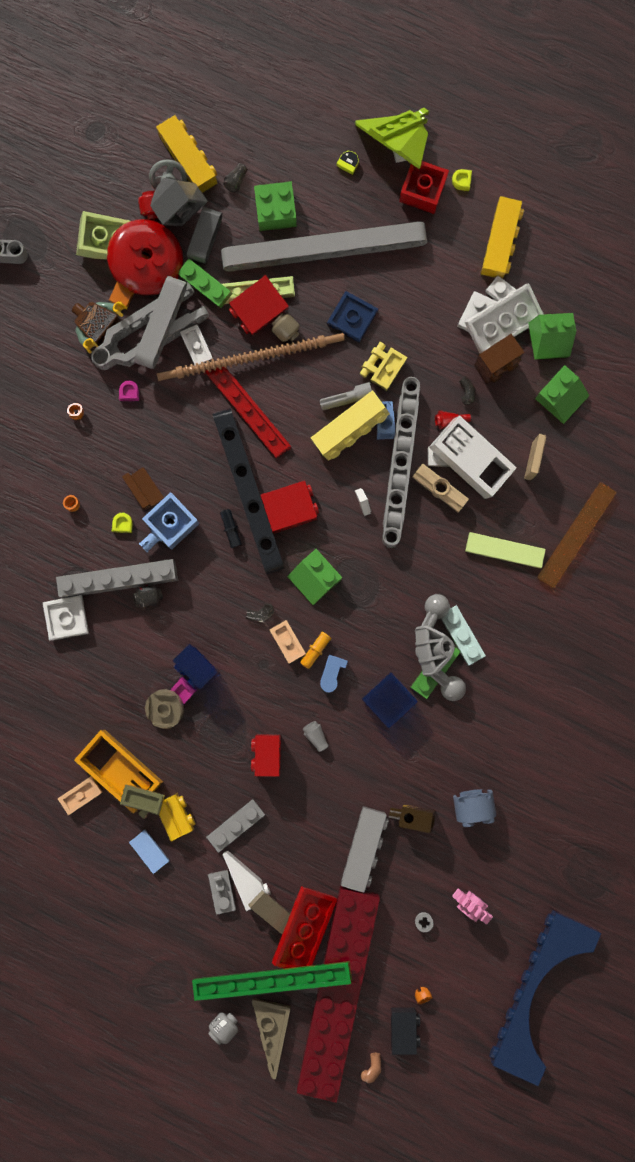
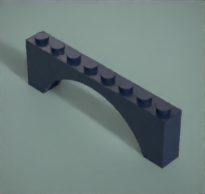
[489,910,601,1086]

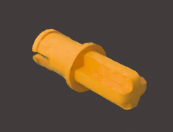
[300,632,332,669]

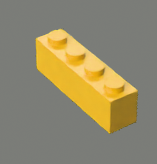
[156,115,218,193]
[481,196,524,279]

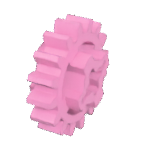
[452,889,493,924]

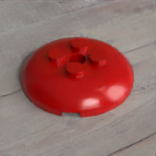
[107,219,183,295]

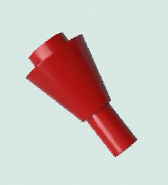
[435,410,471,430]

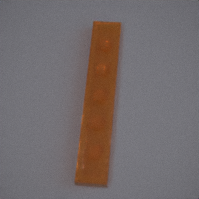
[537,482,617,588]

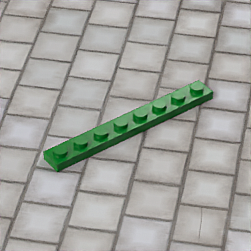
[192,961,352,1001]

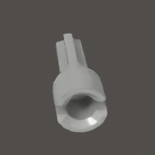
[320,382,372,410]

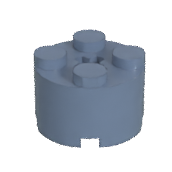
[453,789,496,827]

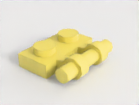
[360,342,407,391]

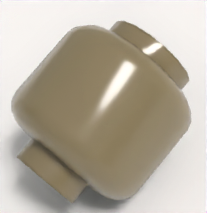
[272,313,300,342]

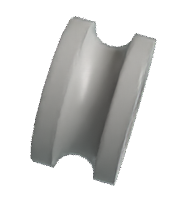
[415,912,433,932]

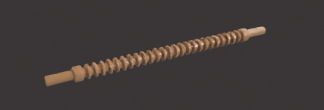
[157,333,345,381]

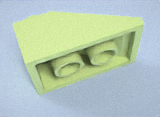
[76,211,130,259]

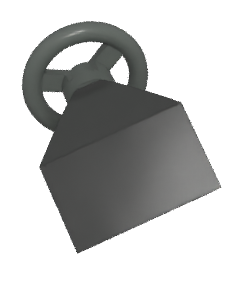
[149,160,208,226]

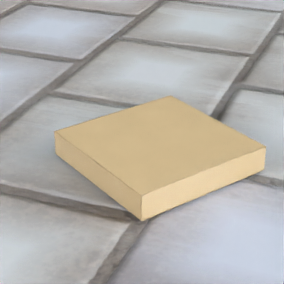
[524,434,546,480]

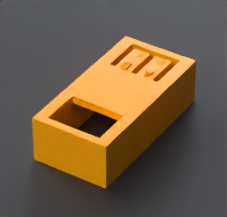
[74,730,163,813]

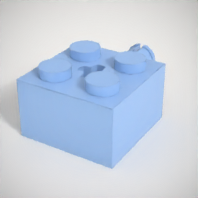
[139,492,200,552]

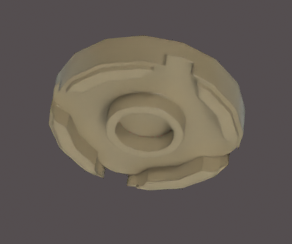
[145,689,184,729]

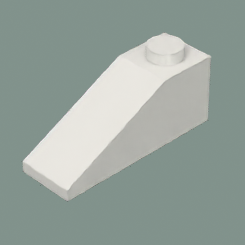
[223,851,271,911]

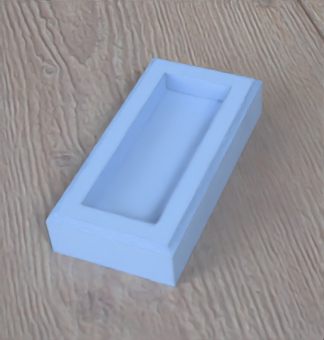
[129,829,170,874]

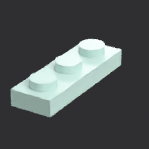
[441,605,486,666]

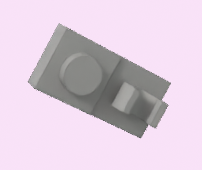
[208,870,236,915]

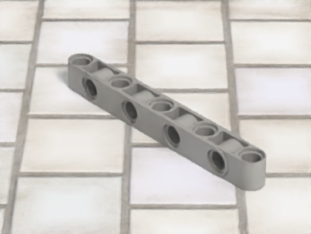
[382,377,420,548]

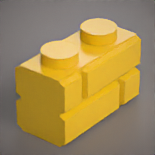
[159,793,195,841]

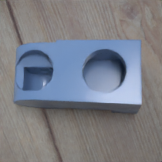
[377,401,395,439]
[320,655,347,692]

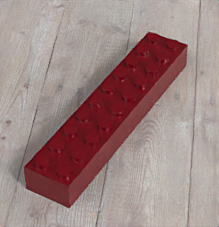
[297,885,380,1103]

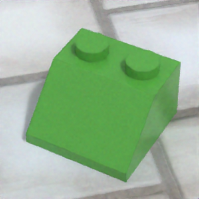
[528,313,576,359]
[535,365,590,424]
[287,549,342,605]

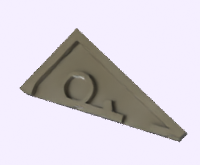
[252,998,291,1079]

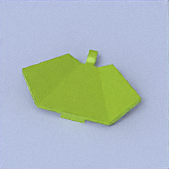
[355,108,429,169]

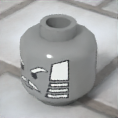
[208,1013,238,1045]

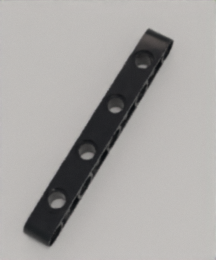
[212,408,285,575]

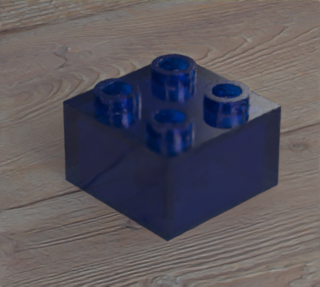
[172,644,221,690]
[361,672,418,728]

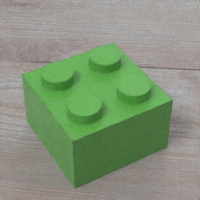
[254,181,297,231]

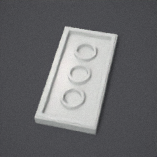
[464,284,543,353]

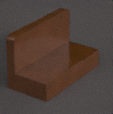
[122,467,164,511]

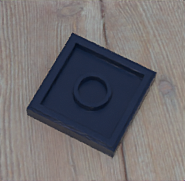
[327,291,378,343]

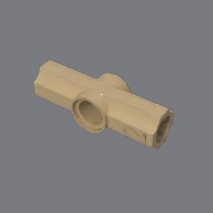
[412,464,469,513]

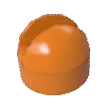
[67,403,84,420]
[63,495,80,512]
[415,987,432,1004]

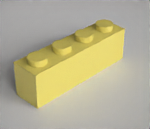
[311,390,390,461]

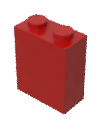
[229,275,289,336]
[261,481,320,534]

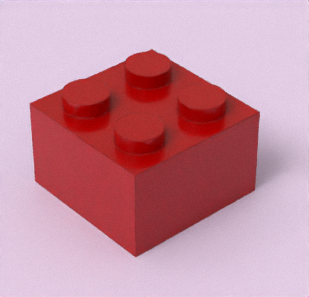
[399,161,449,214]
[251,734,281,776]

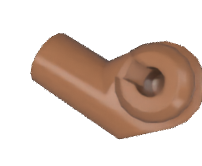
[361,1053,381,1084]

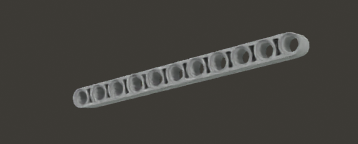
[221,222,427,271]

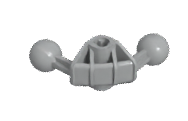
[415,594,466,701]

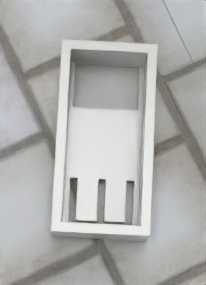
[429,415,517,499]

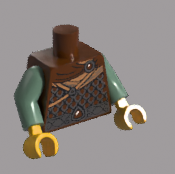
[71,301,127,354]

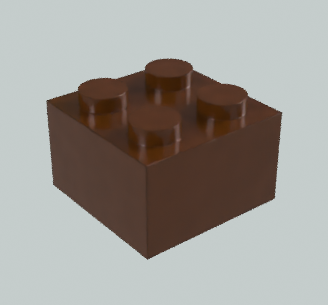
[474,334,525,383]

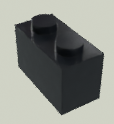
[391,1007,420,1055]

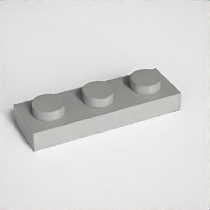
[207,799,265,853]

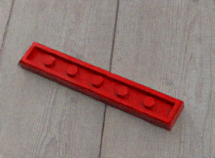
[205,367,291,459]

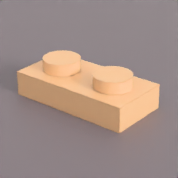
[270,620,306,664]
[58,776,103,815]

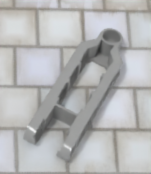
[92,282,209,370]

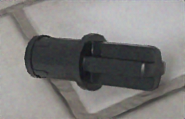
[220,509,242,548]

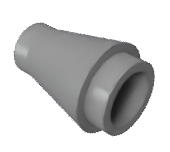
[303,721,329,752]

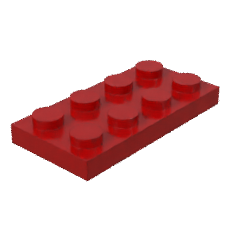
[272,886,337,969]

